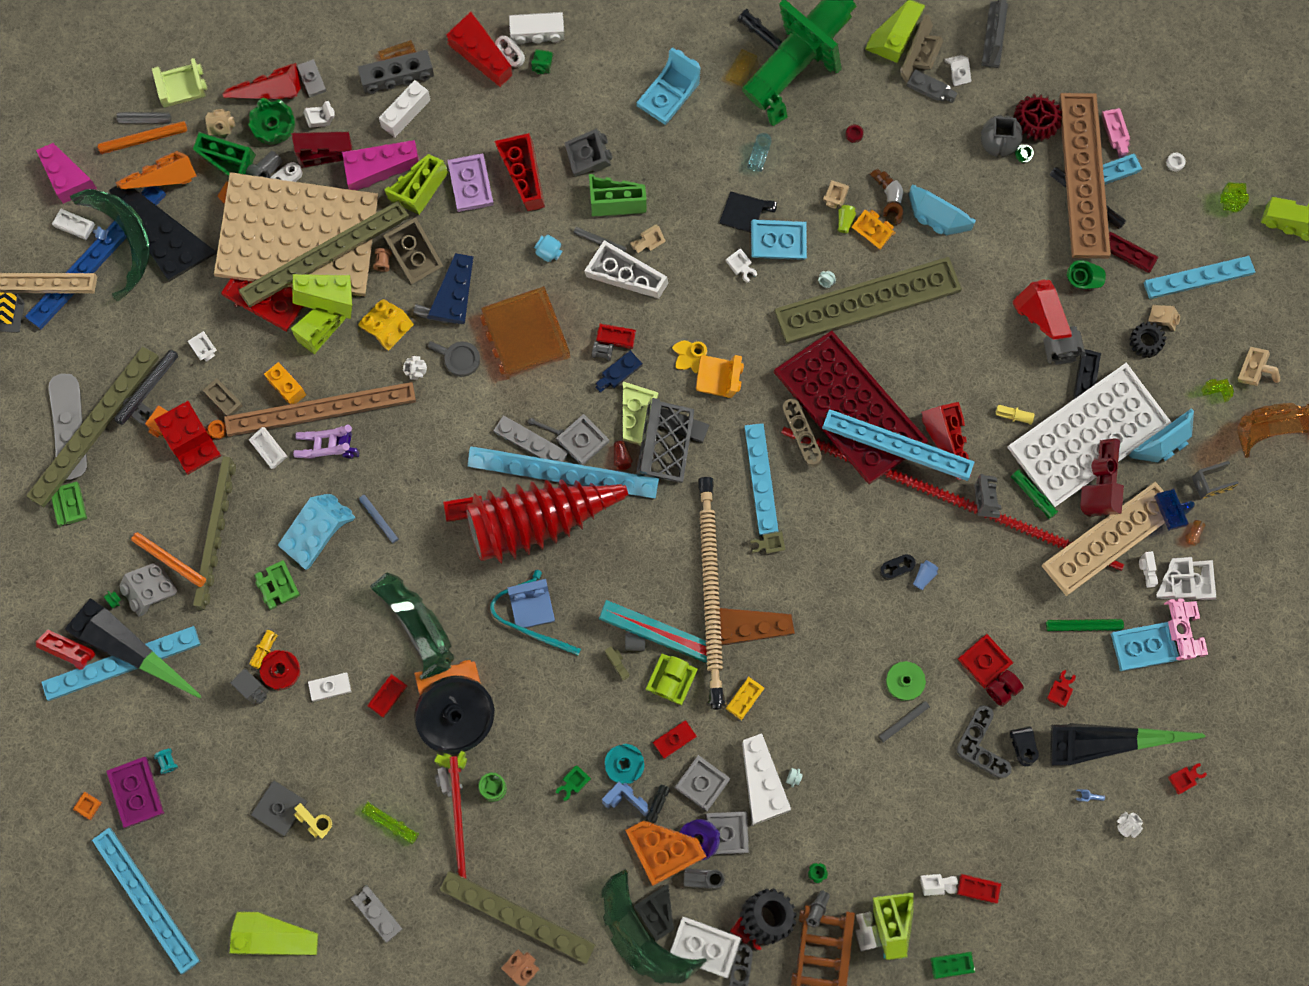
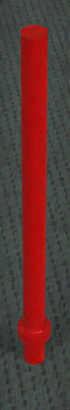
[448,756,466,878]

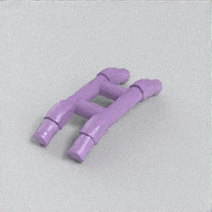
[293,425,352,459]

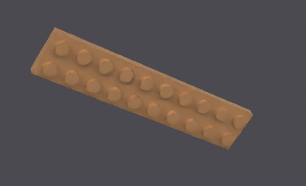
[1059,93,1111,259]

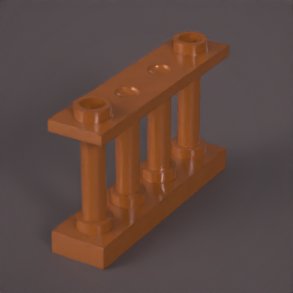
[791,906,855,986]

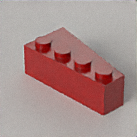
[446,11,512,87]
[494,133,545,211]

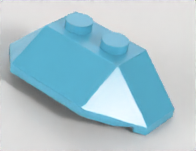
[908,184,976,235]
[1129,408,1194,462]

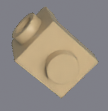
[823,180,849,209]
[1148,305,1180,331]

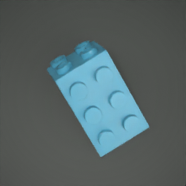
[637,48,701,125]
[278,494,355,570]

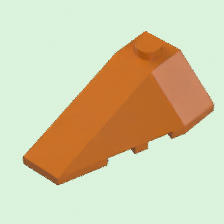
[116,151,196,189]

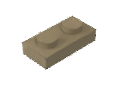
[203,378,243,416]

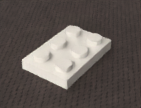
[669,917,741,978]

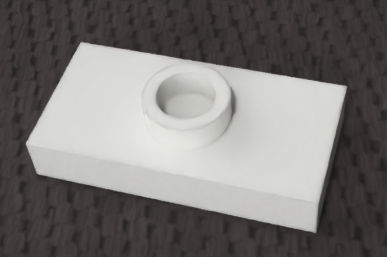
[52,209,95,240]
[249,427,288,469]
[308,672,352,702]

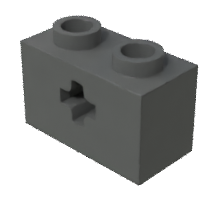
[230,668,269,706]

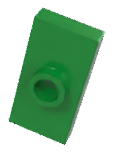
[930,952,975,979]

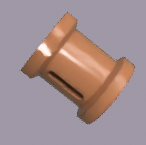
[373,248,392,272]

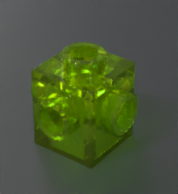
[1220,182,1249,212]

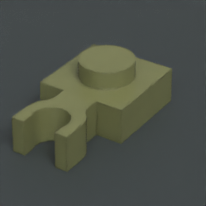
[750,530,786,553]
[605,646,629,681]

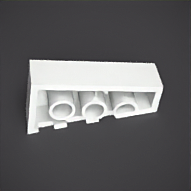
[585,240,668,299]
[742,734,791,826]

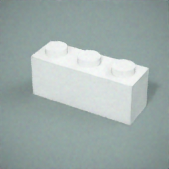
[509,12,564,45]
[379,80,430,138]

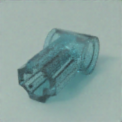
[747,133,772,172]

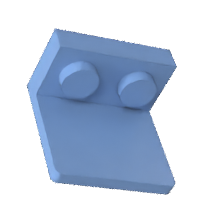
[508,579,555,628]
[602,782,648,817]

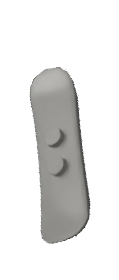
[48,373,87,480]

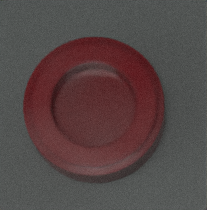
[845,124,864,143]

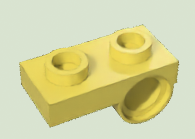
[294,803,332,838]

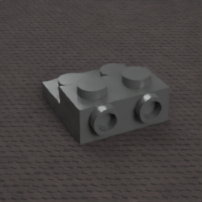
[565,129,613,177]

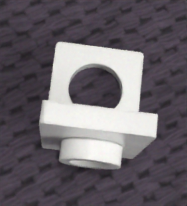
[945,55,971,86]

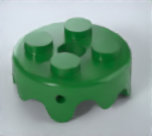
[248,98,295,145]

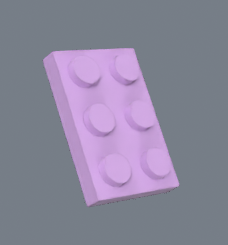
[447,154,494,212]

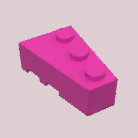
[36,143,97,204]

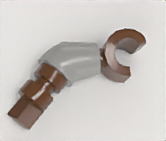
[870,169,903,226]

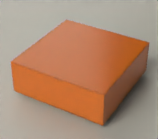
[73,792,103,820]

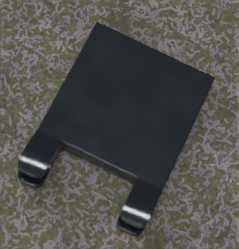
[719,191,777,233]

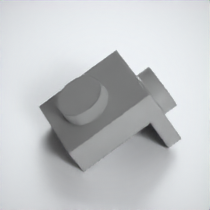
[435,767,463,797]

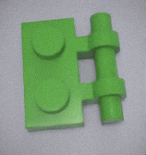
[254,560,301,610]

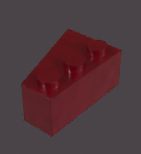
[291,132,353,169]

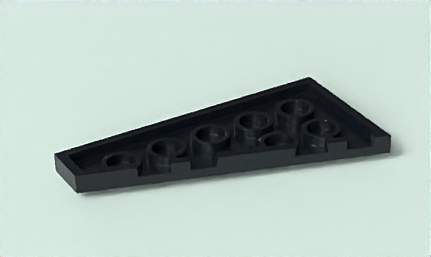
[109,186,217,282]

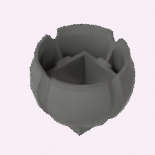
[981,115,1022,157]

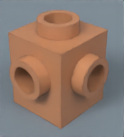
[501,950,539,986]

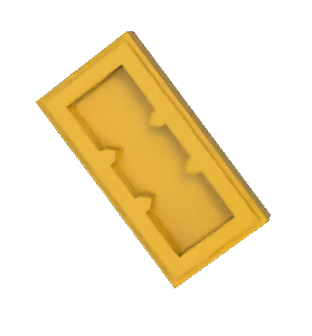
[726,677,765,721]

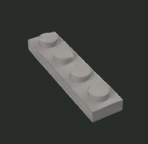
[494,415,568,462]

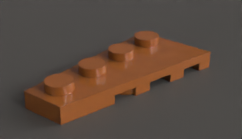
[719,608,795,646]

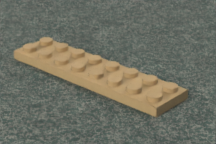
[1042,482,1181,596]

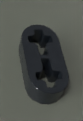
[880,554,916,580]

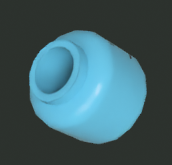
[534,235,562,262]

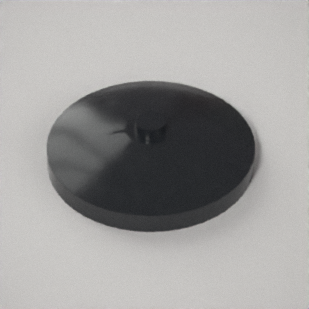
[414,675,495,754]

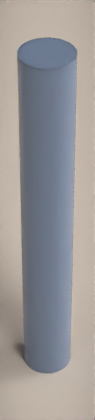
[359,495,399,544]

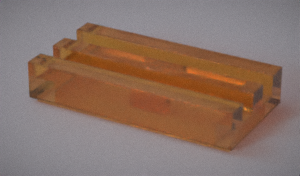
[378,40,416,61]

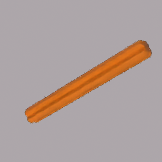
[98,121,188,154]
[131,532,206,587]

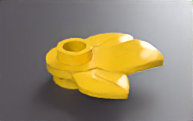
[672,340,707,374]

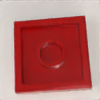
[958,634,1014,689]

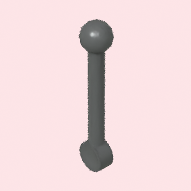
[528,418,564,436]

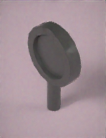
[428,341,480,377]

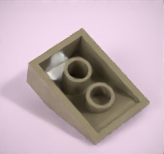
[383,217,443,284]

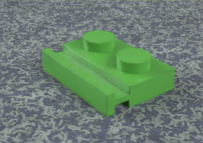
[52,482,87,527]

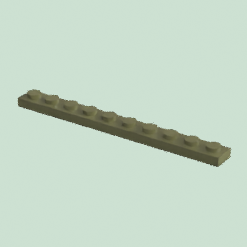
[239,201,409,308]
[26,346,159,508]

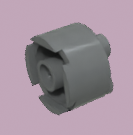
[1043,326,1085,365]

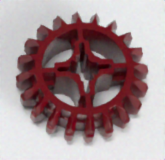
[1013,93,1063,142]

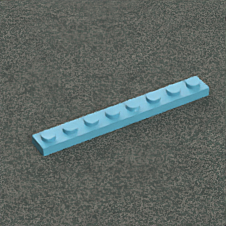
[822,409,974,481]
[42,626,201,701]
[92,828,200,974]

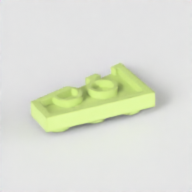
[623,382,659,446]

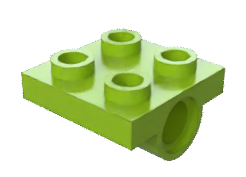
[646,653,698,706]

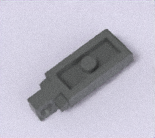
[907,69,957,103]

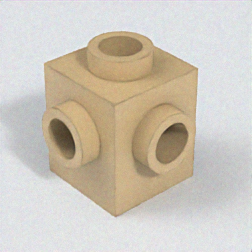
[205,109,235,137]

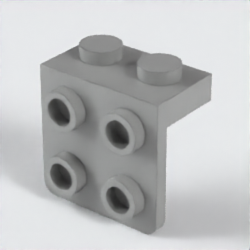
[119,562,177,617]

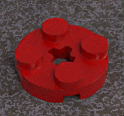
[260,650,301,690]

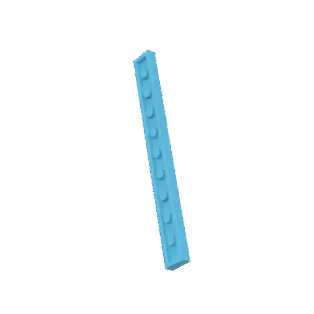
[468,446,659,498]

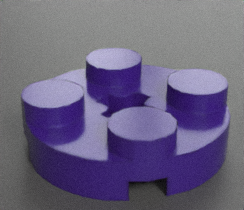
[680,819,720,860]

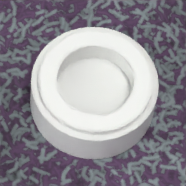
[1166,153,1186,171]

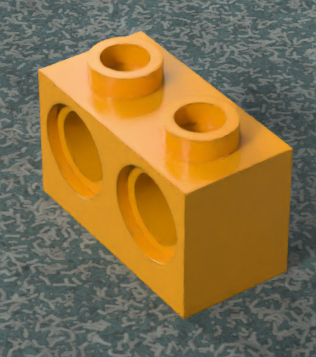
[264,362,306,405]

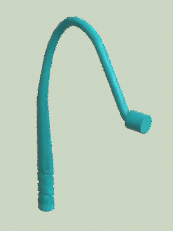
[490,570,581,656]

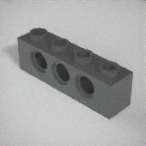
[358,50,434,94]

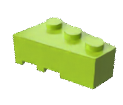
[384,154,448,215]
[1261,197,1309,241]
[291,308,346,355]
[873,893,914,960]

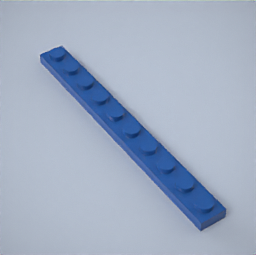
[25,186,166,329]

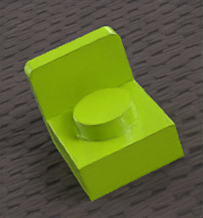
[434,751,468,770]

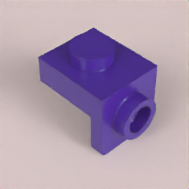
[336,431,359,459]

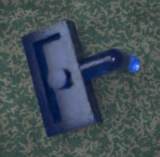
[1154,489,1195,531]

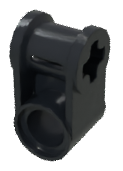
[1010,726,1039,767]

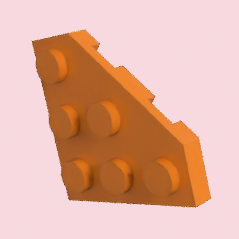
[625,821,706,886]

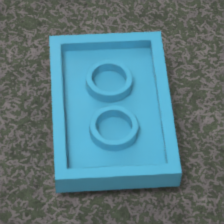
[751,220,807,260]
[1111,622,1179,672]

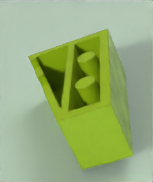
[292,274,352,319]

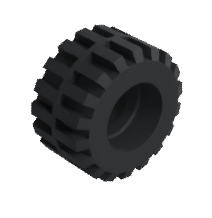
[740,888,797,945]

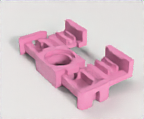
[1164,599,1208,661]

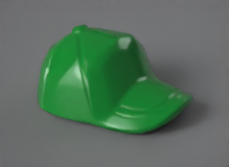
[1067,260,1106,289]

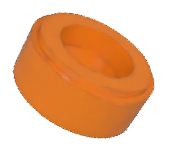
[207,420,227,440]

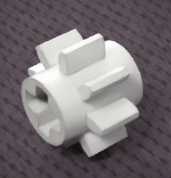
[403,356,427,380]
[1117,812,1143,838]

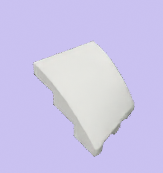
[1156,557,1216,600]

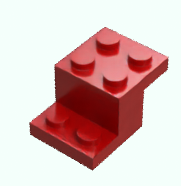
[154,401,221,475]

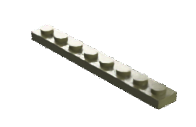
[193,456,236,610]
[440,871,596,964]

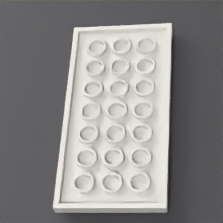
[1007,363,1172,507]

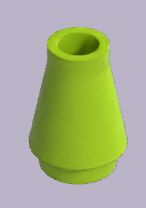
[838,205,856,234]

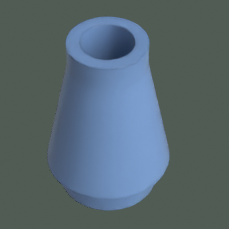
[913,560,939,590]

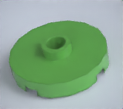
[886,661,926,701]

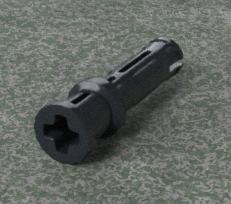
[737,9,782,50]

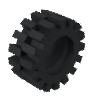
[1129,322,1166,358]

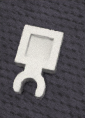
[725,248,757,283]
[1139,551,1158,588]

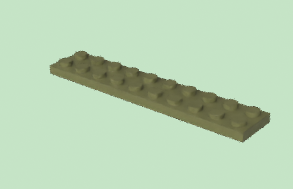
[774,257,962,345]

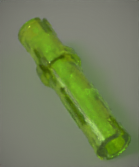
[361,802,419,845]

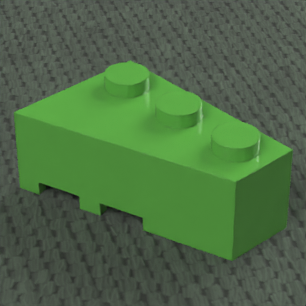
[589,174,647,217]

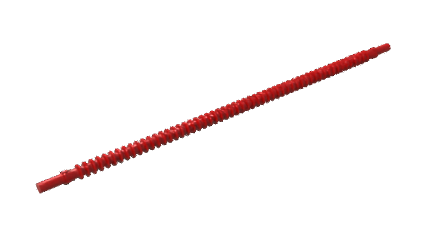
[781,427,1124,571]

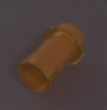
[1185,520,1206,546]

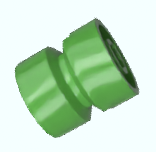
[479,773,507,802]

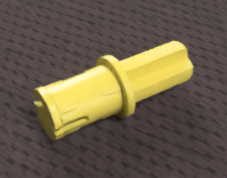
[996,405,1035,425]

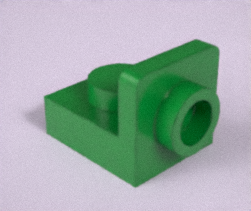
[531,49,553,74]

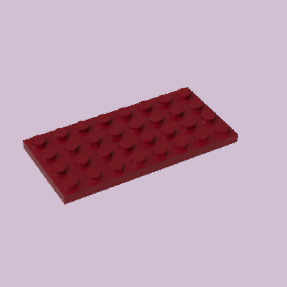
[773,330,928,485]

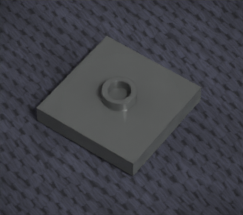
[251,780,308,837]

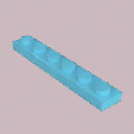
[1144,256,1255,299]
[744,423,778,536]

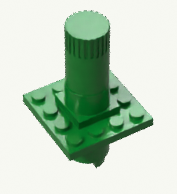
[741,0,857,111]

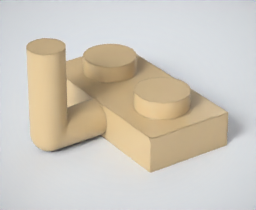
[1238,347,1281,386]

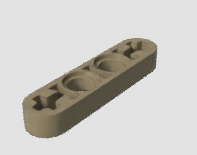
[783,399,822,467]

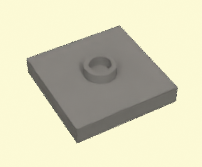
[556,414,610,465]
[675,755,731,812]
[706,812,749,854]

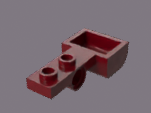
[1080,438,1124,517]

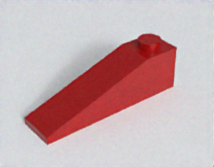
[1013,279,1072,340]
[921,402,971,480]

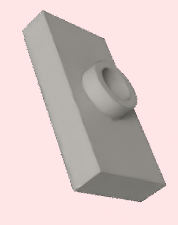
[297,59,327,97]

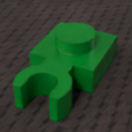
[767,93,788,126]
[556,765,591,802]

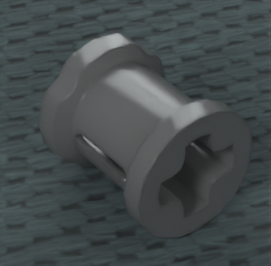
[592,341,614,361]

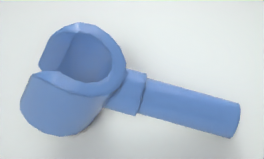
[93,226,108,240]
[1076,789,1105,802]

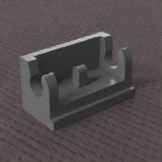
[974,474,1001,518]

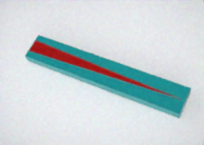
[599,600,707,663]

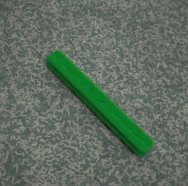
[1046,619,1124,631]

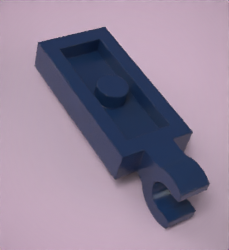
[595,350,643,393]

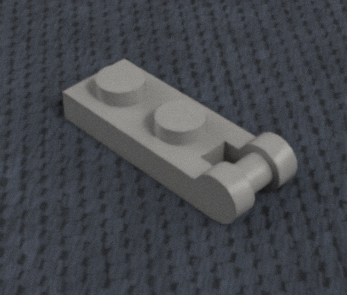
[351,885,403,943]

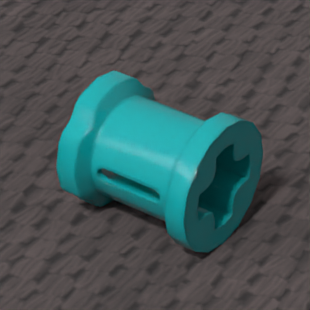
[154,748,178,774]

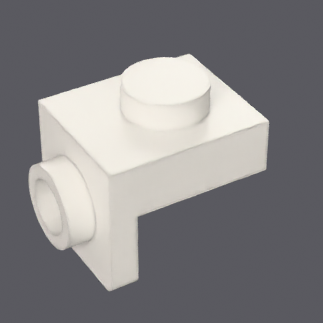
[304,101,334,128]
[188,331,217,361]

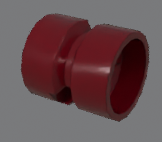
[986,670,1024,707]

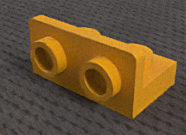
[852,209,896,250]

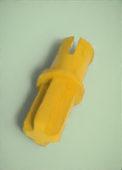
[250,630,278,669]

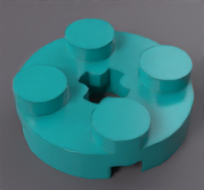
[605,744,645,785]

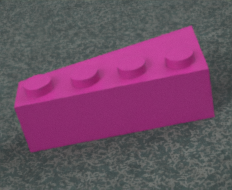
[342,140,419,191]

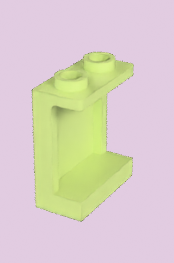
[152,58,207,107]

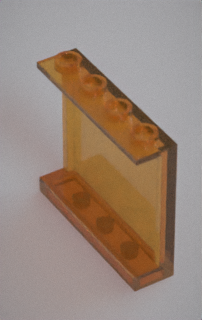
[479,286,570,380]

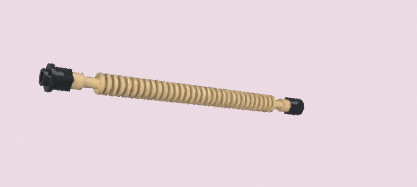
[698,477,727,710]

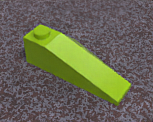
[865,0,925,63]
[230,912,318,955]

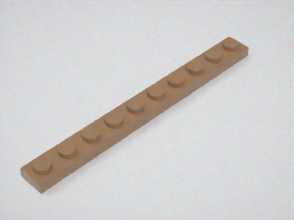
[225,382,416,437]

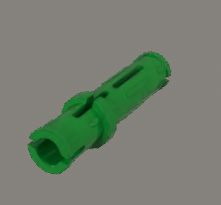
[1011,469,1058,520]

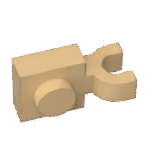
[630,225,666,253]

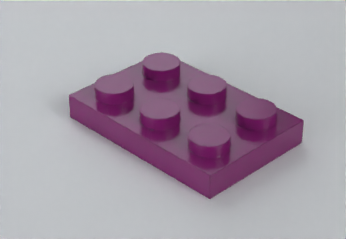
[106,757,165,829]

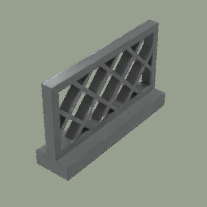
[981,0,1008,68]
[636,398,695,483]

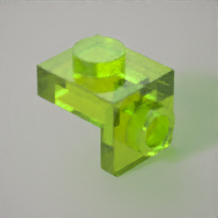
[1201,378,1234,402]

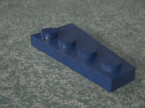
[427,253,474,325]

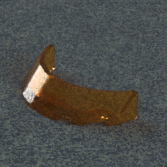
[1237,403,1309,458]

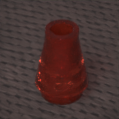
[614,441,633,470]

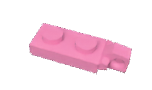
[1101,108,1130,158]

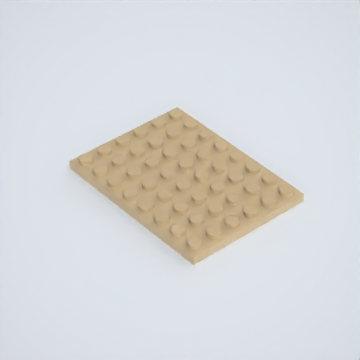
[214,173,378,297]

